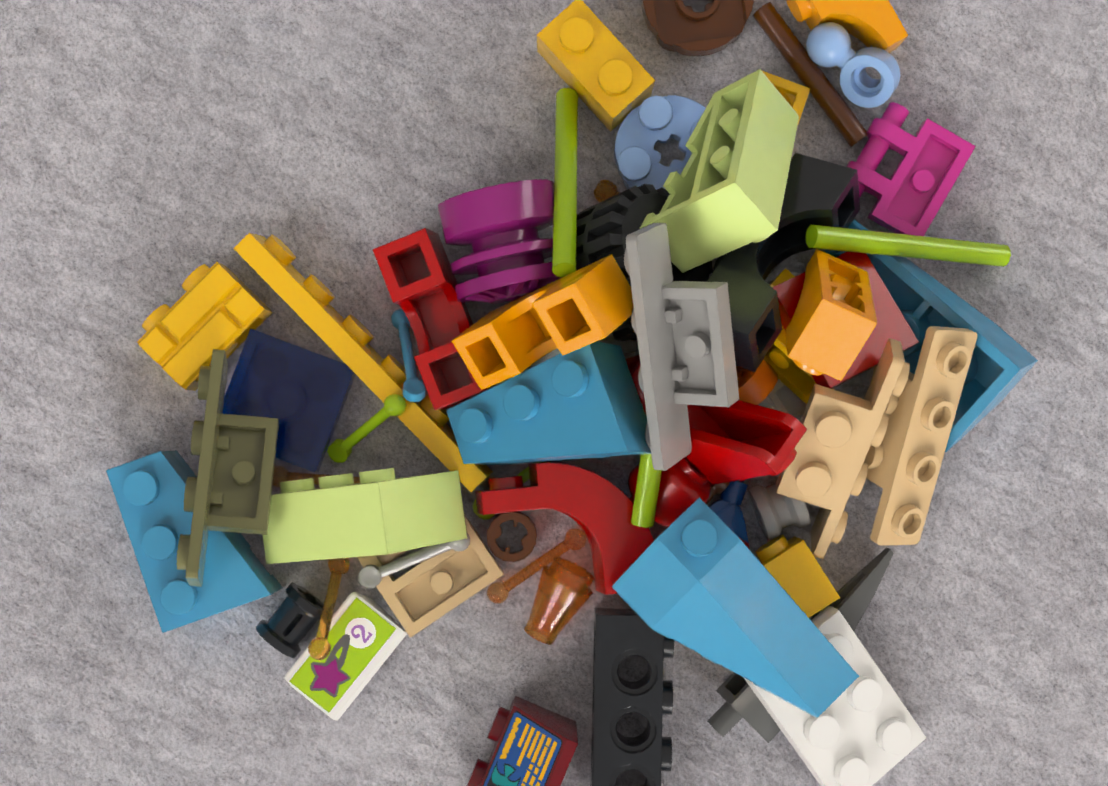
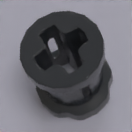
[255,582,330,658]

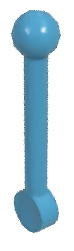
[391,308,426,402]

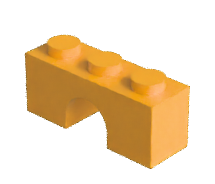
[452,254,633,390]

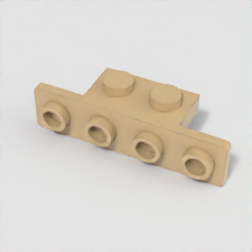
[864,326,977,546]
[776,338,910,559]

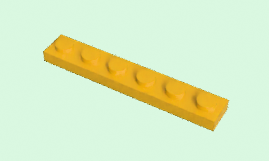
[233,233,493,492]

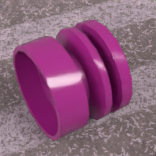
[438,179,562,304]

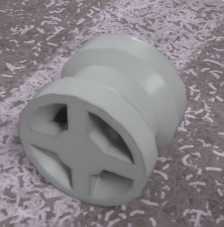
[747,476,811,541]

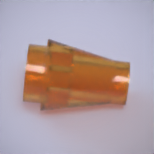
[524,557,594,645]

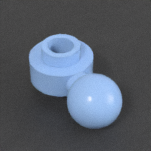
[806,22,900,108]

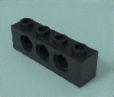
[590,608,674,786]

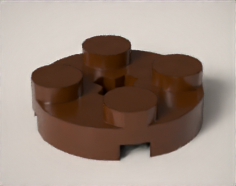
[641,0,754,57]

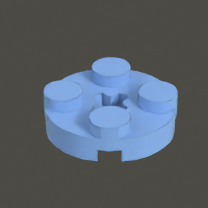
[614,95,706,190]

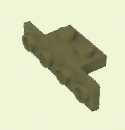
[177,349,279,587]

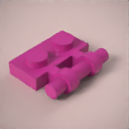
[846,102,976,236]

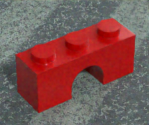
[372,228,497,410]

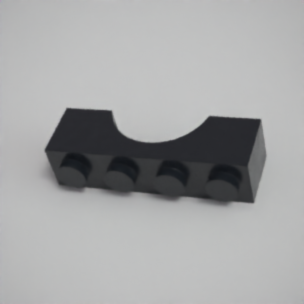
[707,153,860,372]

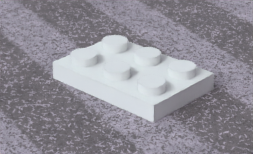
[743,605,926,786]

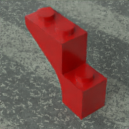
[626,355,808,485]

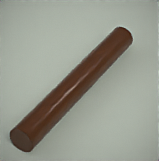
[752,2,868,147]

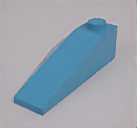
[824,220,1038,452]
[612,497,859,718]

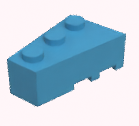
[446,341,651,465]

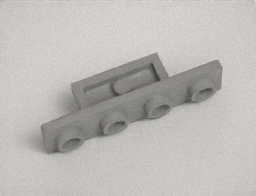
[624,223,739,471]

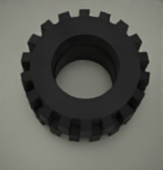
[576,184,713,341]

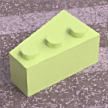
[640,69,799,273]
[263,468,467,564]

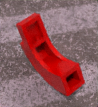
[475,463,654,595]

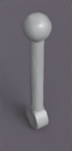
[359,533,470,588]

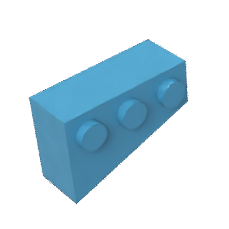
[106,450,283,633]

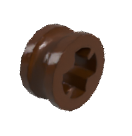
[487,511,537,562]

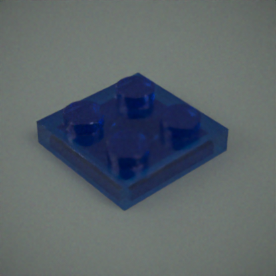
[223,328,356,473]

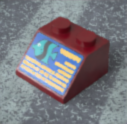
[466,696,578,786]

